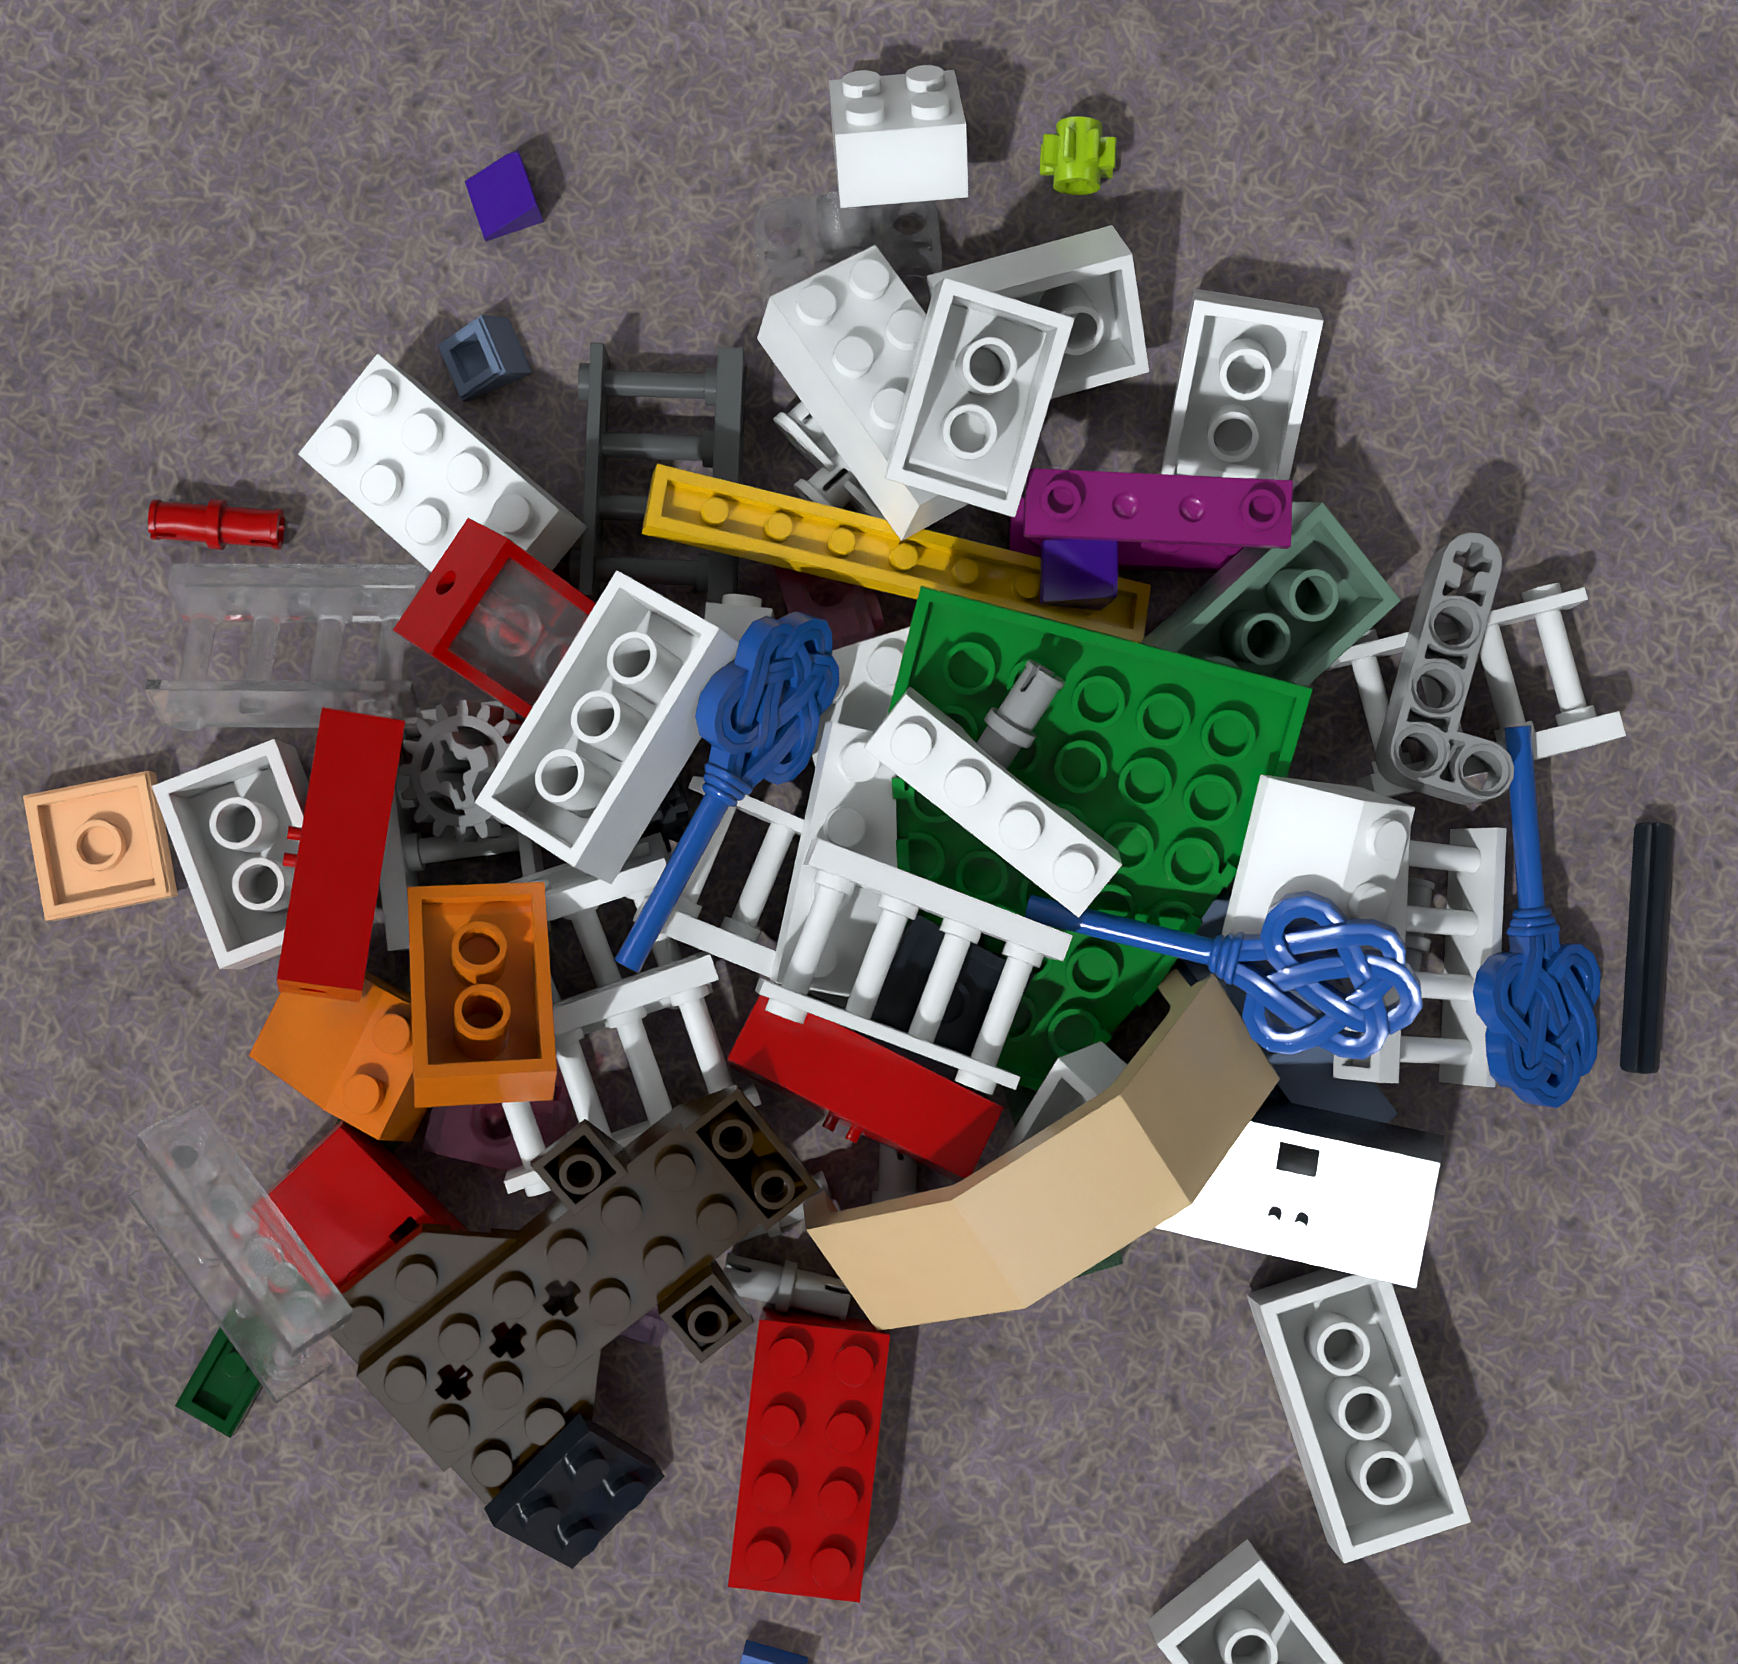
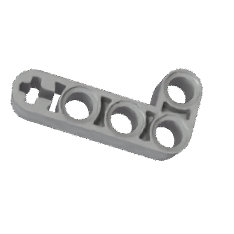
[1375,532,1514,805]

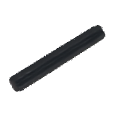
[1620,822,1674,1074]

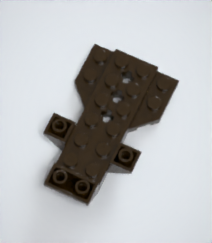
[314,1085,820,1505]

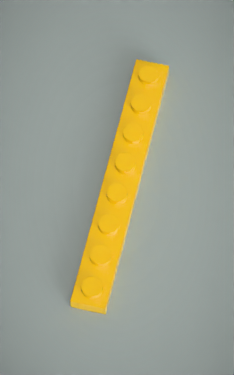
[641,464,1151,642]

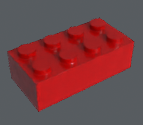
[728,1308,890,1603]

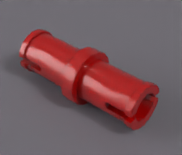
[148,499,285,550]

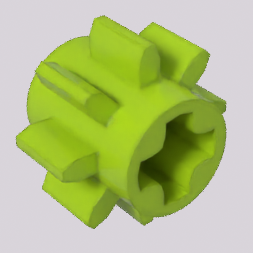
[1040,116,1117,195]

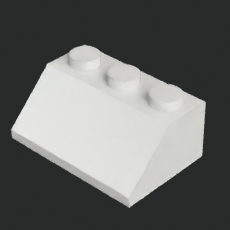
[1222,775,1415,994]

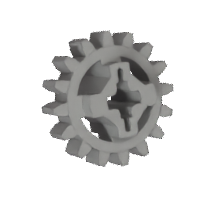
[397,700,523,842]

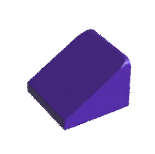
[464,150,544,242]
[1040,539,1118,611]

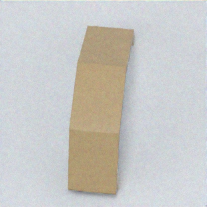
[803,968,1280,1331]

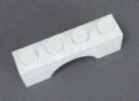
[863,687,1122,917]

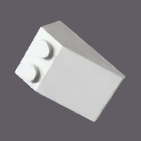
[885,277,1075,517]
[1161,289,1324,480]

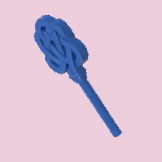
[615,611,839,973]
[1473,725,1601,1108]
[1025,891,1423,1060]

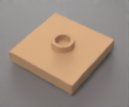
[23,771,178,921]

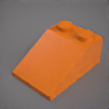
[407,882,557,1108]
[249,971,428,1142]

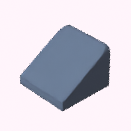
[438,315,532,402]

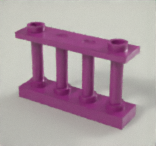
[1007,468,1293,573]

